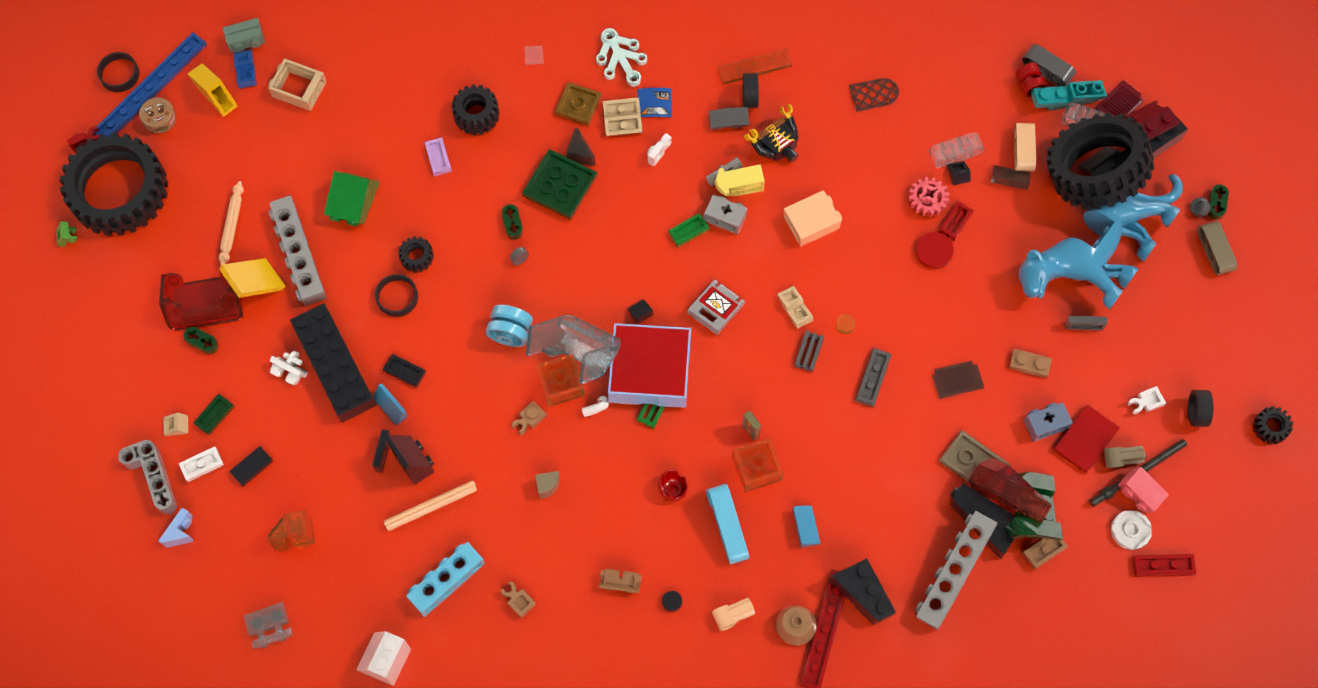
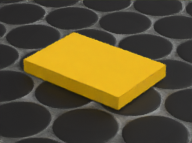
[219,258,285,298]

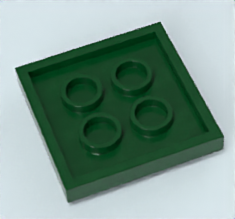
[522,149,598,220]

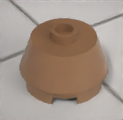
[776,605,817,645]

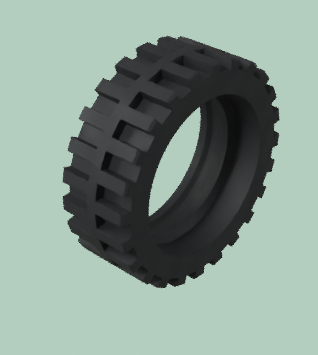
[1046,113,1154,209]
[60,133,168,236]

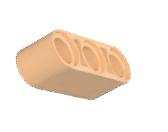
[1014,123,1036,172]

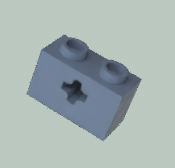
[1024,402,1073,442]

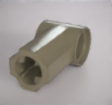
[1104,446,1146,468]

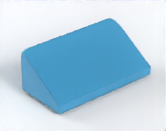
[373,384,407,425]
[792,506,821,548]

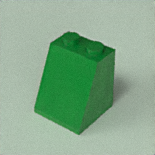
[324,171,380,226]

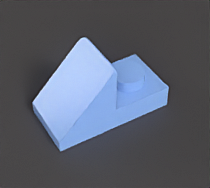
[159,508,194,548]

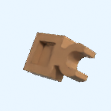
[512,401,547,436]
[501,581,536,619]

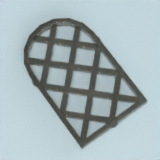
[849,78,899,112]

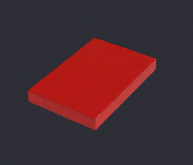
[1054,405,1120,473]

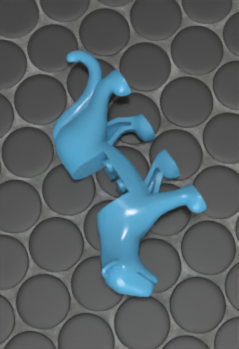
[1018,174,1183,310]

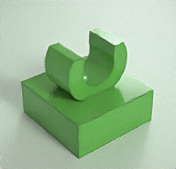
[56,221,77,247]

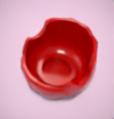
[658,469,688,502]

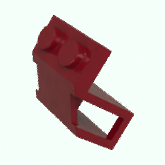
[1124,100,1180,140]

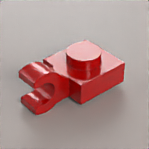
[67,126,100,153]

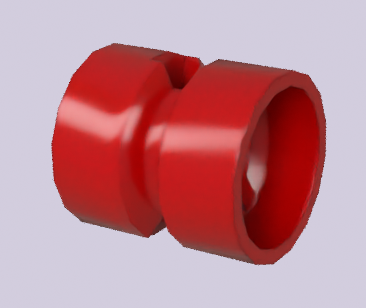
[1015,63,1047,97]

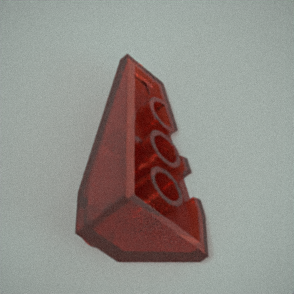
[968,458,1052,522]

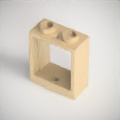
[268,58,327,111]

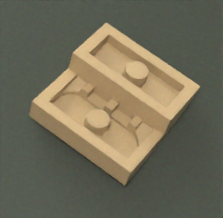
[603,98,643,136]

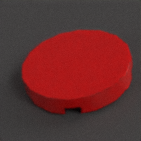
[916,232,954,269]

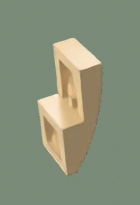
[777,286,814,329]

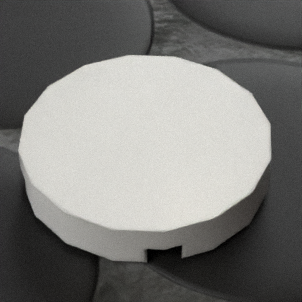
[1111,510,1152,550]

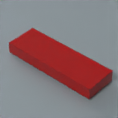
[1132,554,1196,577]

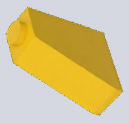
[188,63,238,117]

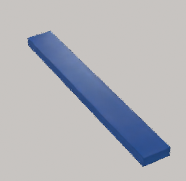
[94,32,207,137]

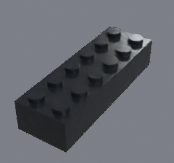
[290,303,377,423]

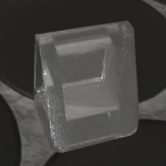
[524,45,544,65]

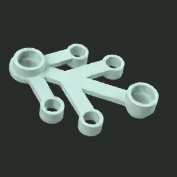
[596,28,647,87]

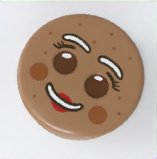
[139,97,176,134]

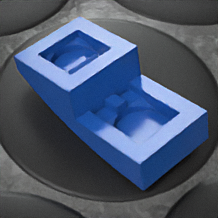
[234,50,257,88]

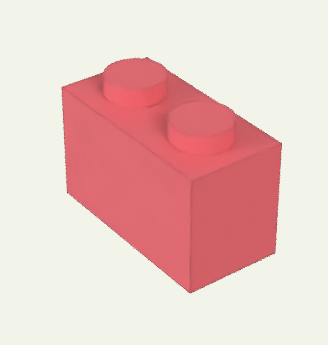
[1118,467,1169,513]

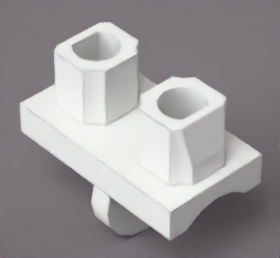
[270,351,308,385]

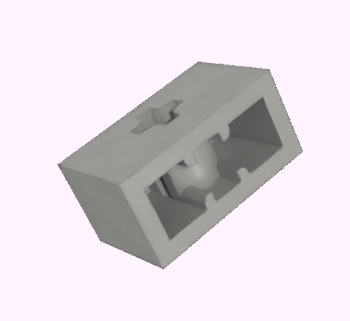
[704,195,748,234]

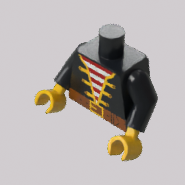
[744,104,799,163]

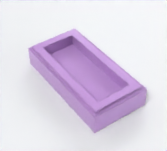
[424,137,452,176]

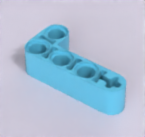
[705,484,749,565]

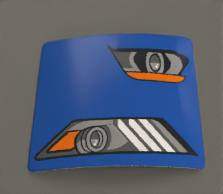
[637,88,672,118]

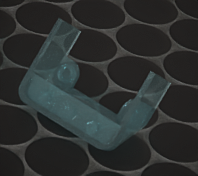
[526,315,621,384]

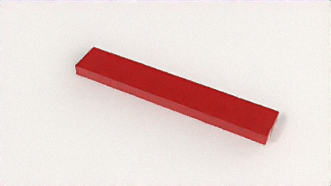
[800,569,845,688]

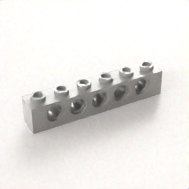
[268,195,327,306]
[915,511,997,630]

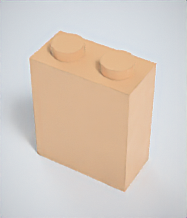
[783,190,842,247]

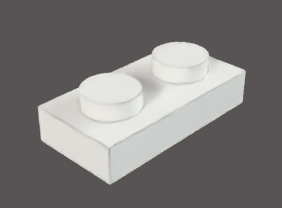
[179,446,224,482]

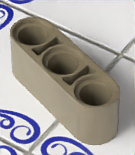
[1198,221,1237,275]

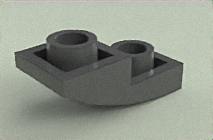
[709,107,750,130]

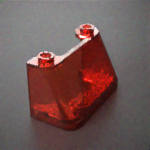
[159,262,243,331]

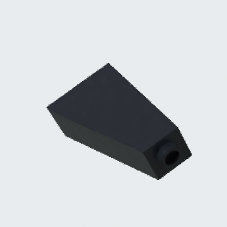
[950,483,1015,559]

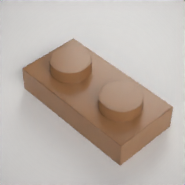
[1009,349,1052,379]
[1023,538,1068,570]

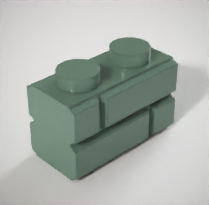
[223,18,266,53]

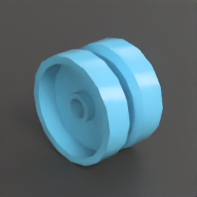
[485,305,533,347]

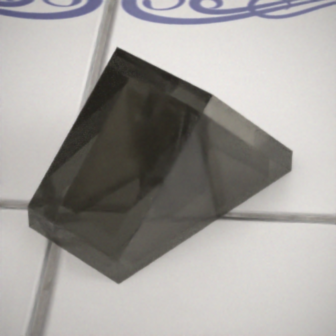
[567,127,596,166]

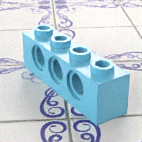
[406,542,485,617]

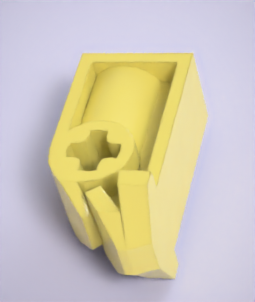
[714,164,765,197]

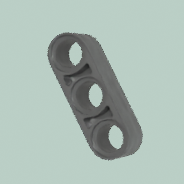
[1022,44,1076,87]

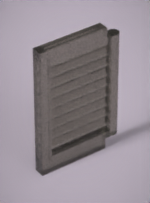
[932,360,984,399]

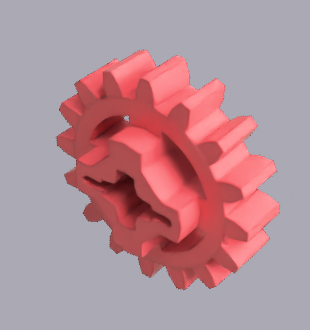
[908,177,949,217]

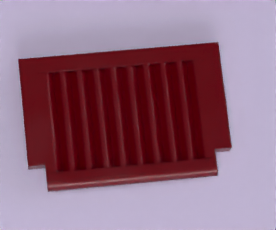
[1095,80,1143,116]

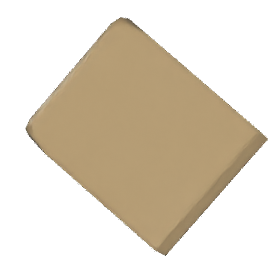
[164,412,188,436]

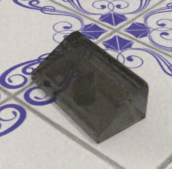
[991,165,1030,190]

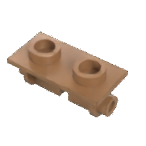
[599,568,642,593]

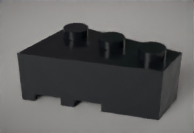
[828,558,896,625]

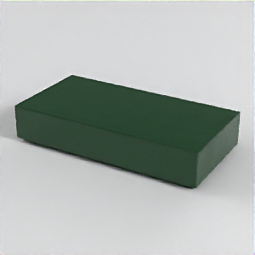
[193,394,235,435]

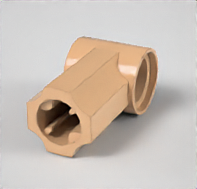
[712,598,755,631]

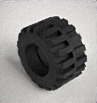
[452,84,499,135]

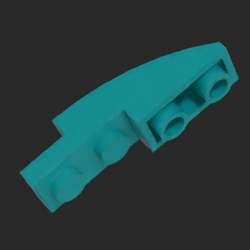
[1031,80,1107,110]

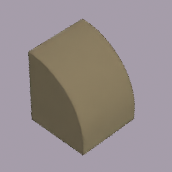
[535,471,560,499]

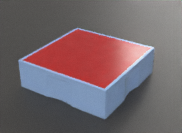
[608,323,691,408]

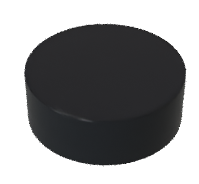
[662,591,682,612]

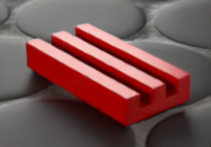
[938,201,974,241]

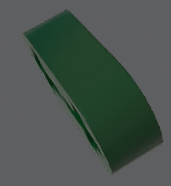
[1208,184,1229,220]
[502,204,523,240]
[184,327,219,354]

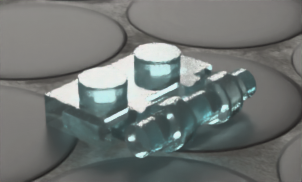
[244,602,293,649]

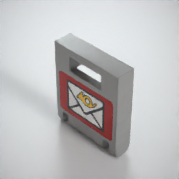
[687,280,745,335]

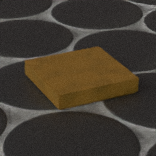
[555,82,602,126]

